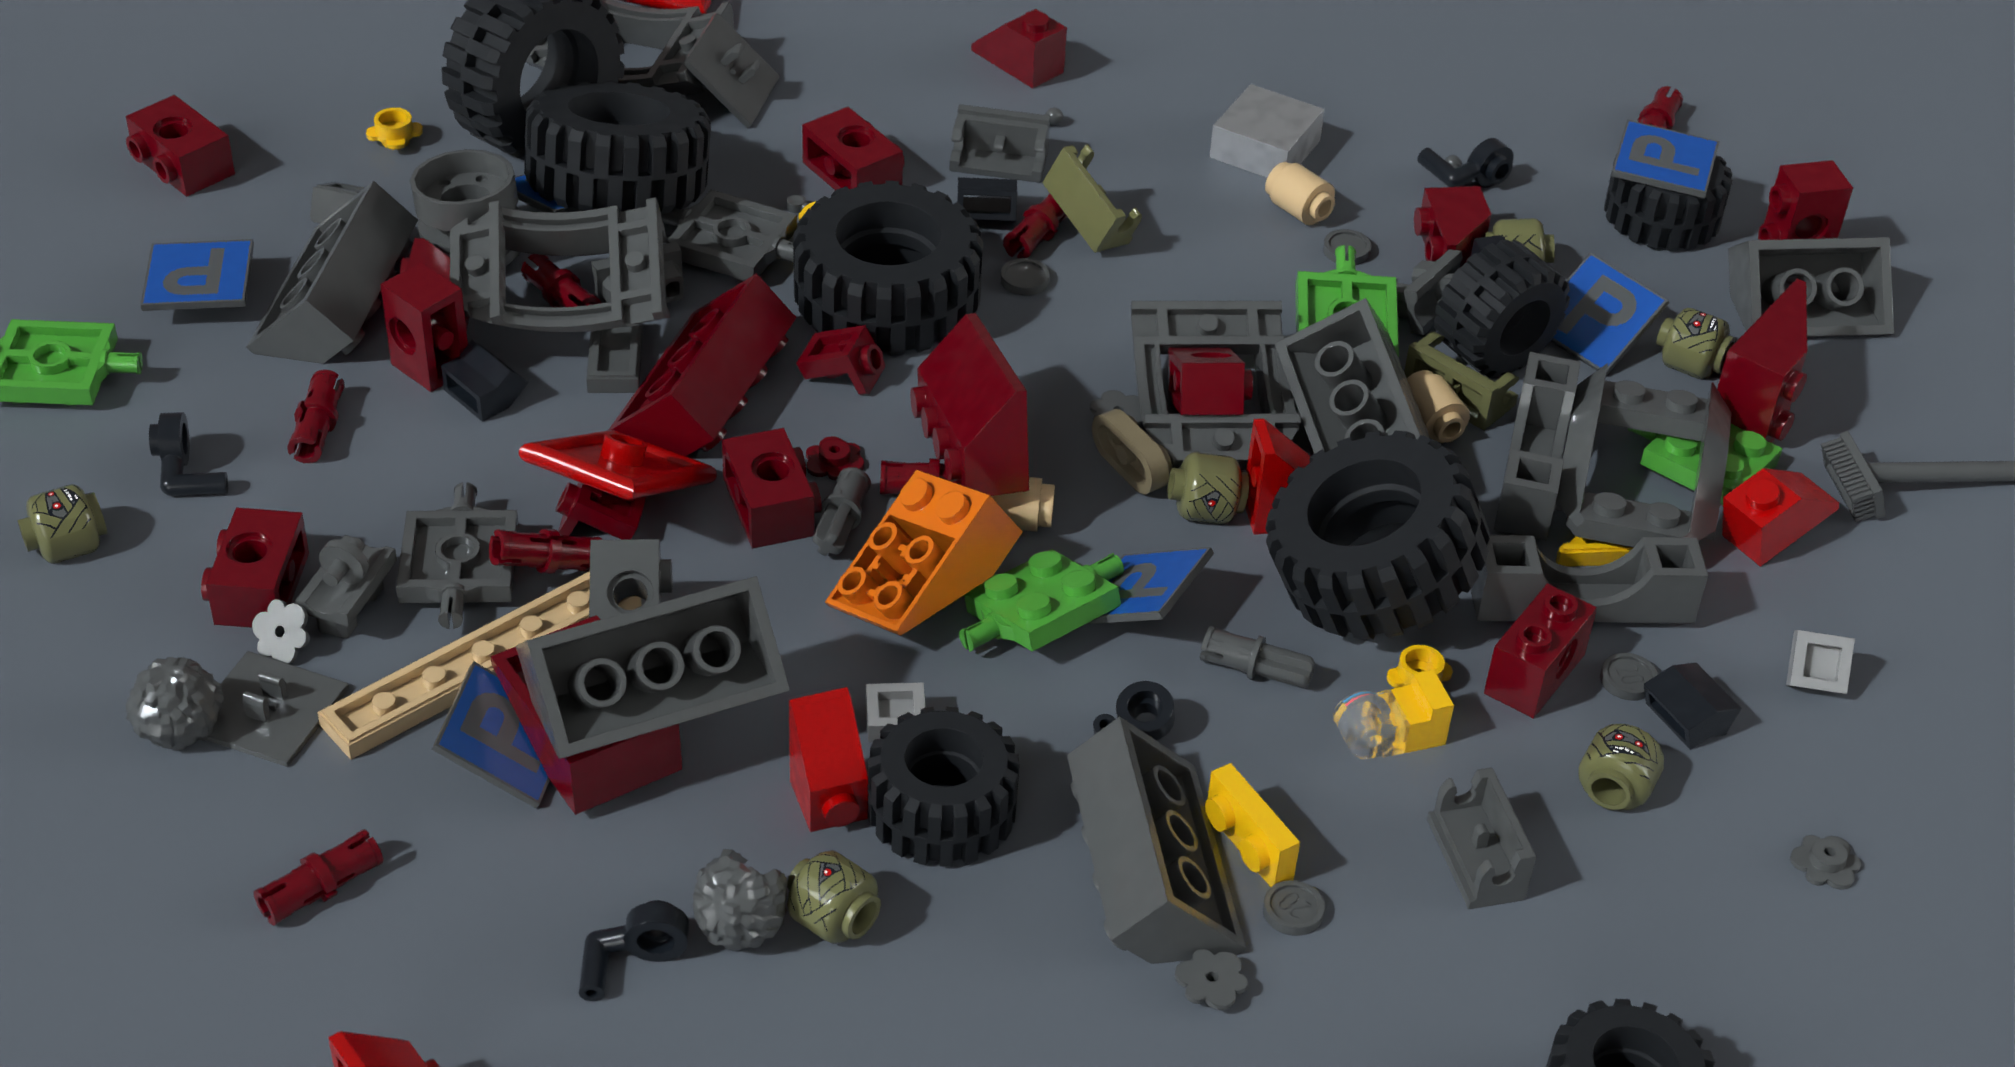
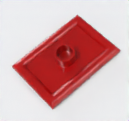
[519,430,717,500]

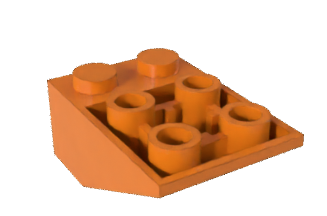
[825,470,1023,636]

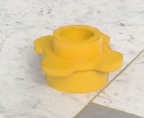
[366,107,423,150]
[1386,645,1453,688]

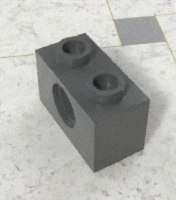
[589,539,673,620]

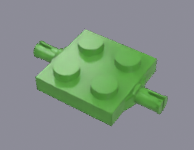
[1295,245,1399,358]
[0,319,143,406]
[1628,424,1783,505]
[959,549,1124,652]

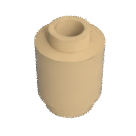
[1265,162,1335,225]
[1407,370,1470,443]
[991,477,1055,532]

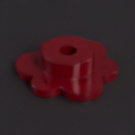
[806,436,864,481]

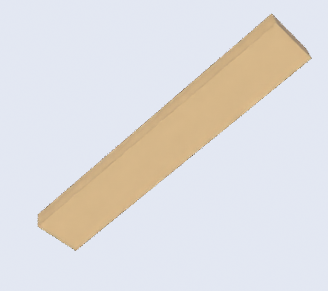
[317,571,642,760]

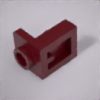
[796,325,885,395]
[555,482,646,540]

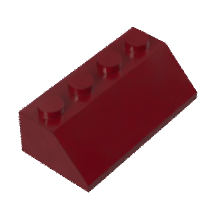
[609,273,797,456]
[910,313,1029,496]

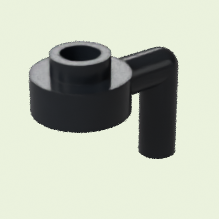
[1417,138,1514,187]
[149,412,228,496]
[1093,681,1175,741]
[579,900,689,1001]

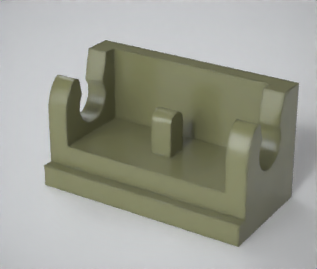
[1042,145,1142,253]
[1404,331,1519,431]

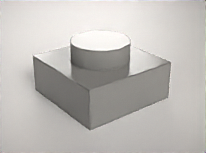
[1786,630,1855,694]
[866,683,926,742]

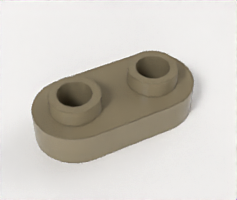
[1092,409,1172,494]

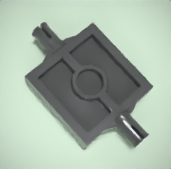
[661,189,797,281]
[396,482,519,629]

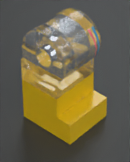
[1333,669,1454,759]

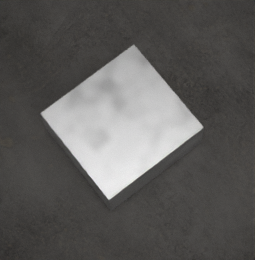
[1209,84,1325,178]

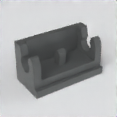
[949,104,1051,183]
[1427,767,1536,910]

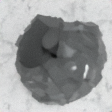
[126,657,224,751]
[692,849,788,951]

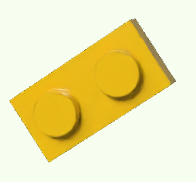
[1205,763,1300,887]

